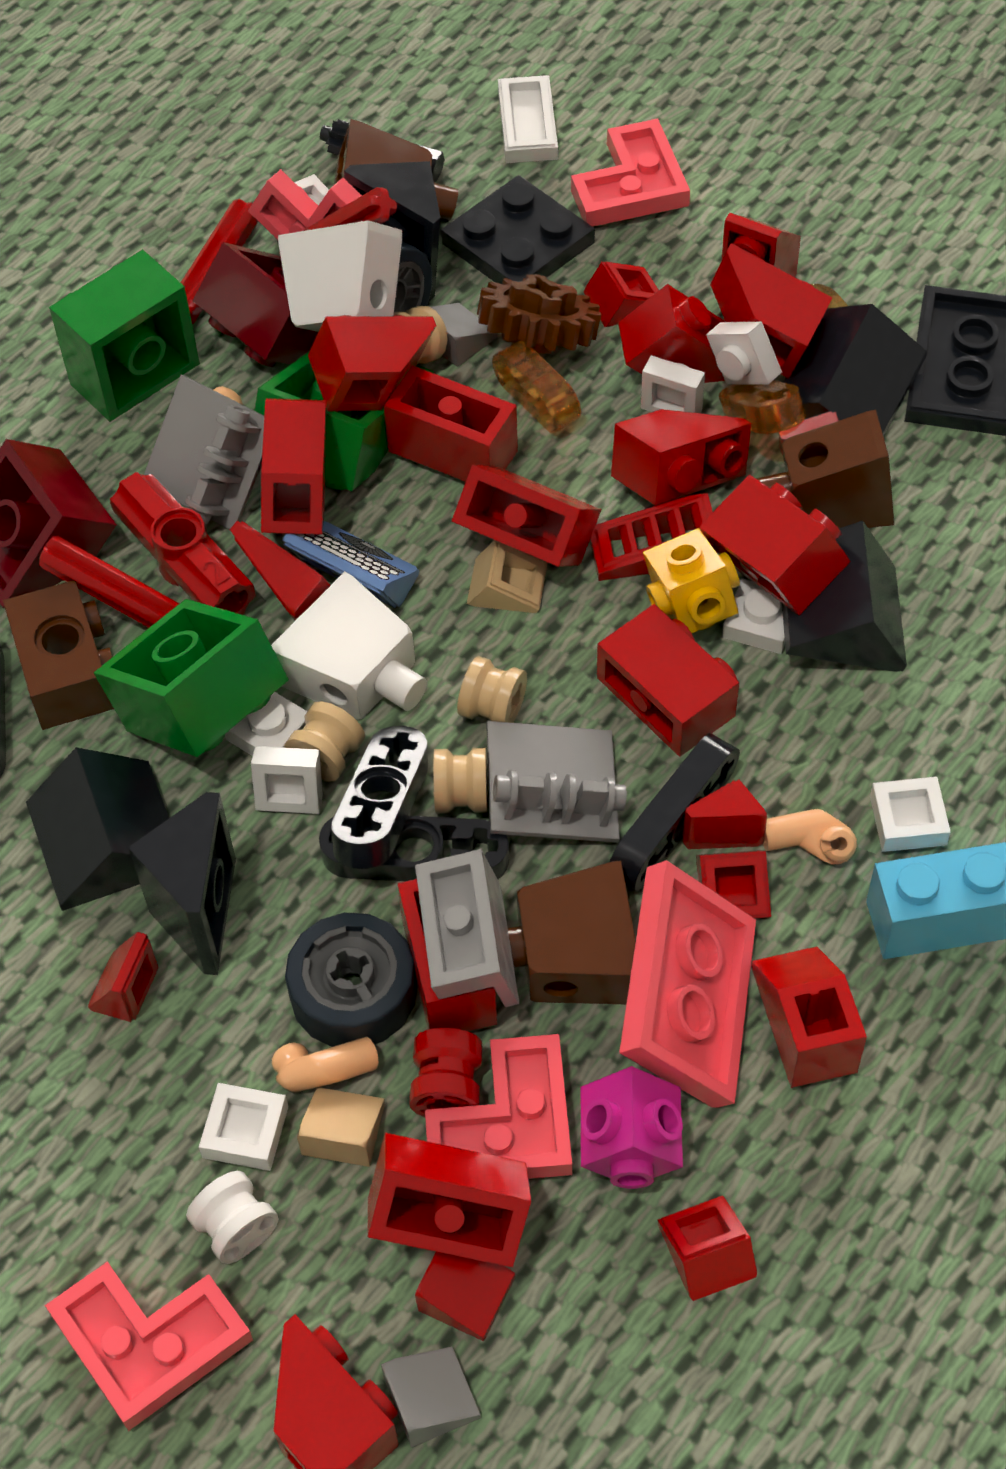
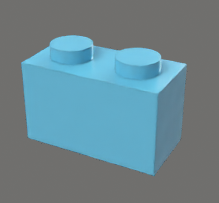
[866,842,1006,959]

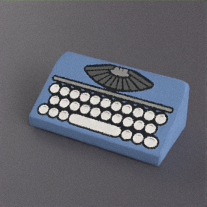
[282,521,419,608]

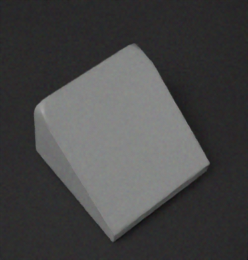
[430,303,497,367]
[381,1347,481,1448]

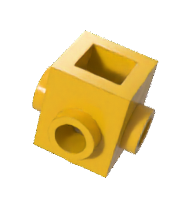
[643,528,740,633]

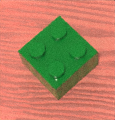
[49,249,200,422]
[93,599,289,757]

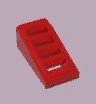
[590,493,718,581]
[229,521,331,621]

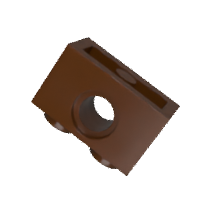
[3,580,114,730]

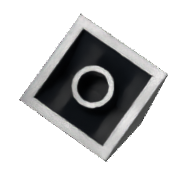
[344,161,440,303]
[771,304,927,437]
[782,521,907,672]
[26,747,169,911]
[128,792,236,975]

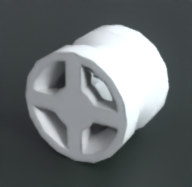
[186,1170,279,1264]

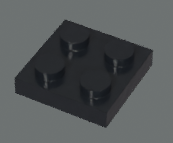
[441,175,595,284]

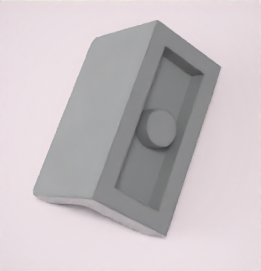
[415,849,519,1007]

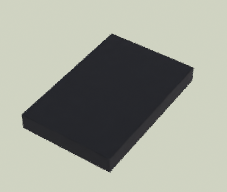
[904,285,1006,436]

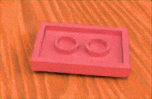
[619,860,756,1108]

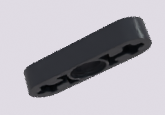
[332,726,428,869]
[610,733,740,891]
[319,816,509,881]

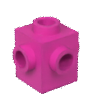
[580,1066,683,1189]

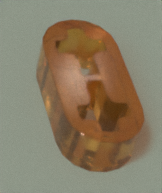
[492,340,581,434]
[719,380,806,434]

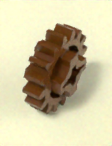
[477,275,602,354]

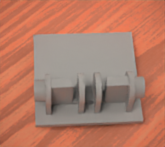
[144,375,264,529]
[486,721,627,842]

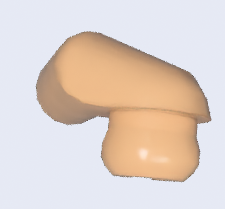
[763,809,857,864]
[272,1037,379,1092]

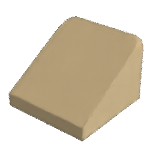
[467,540,548,613]
[297,1087,385,1167]

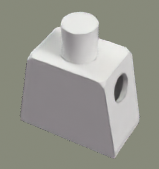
[278,220,402,332]
[271,571,427,720]

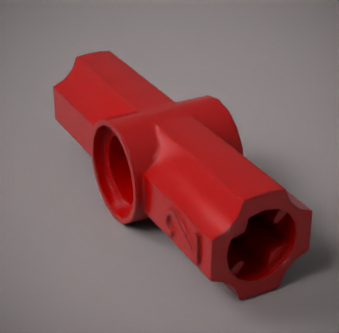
[110,472,256,615]

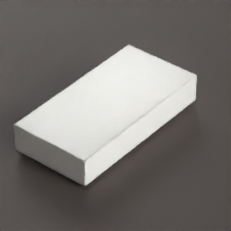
[498,75,558,163]

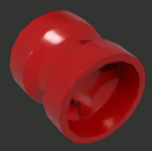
[409,1028,483,1117]

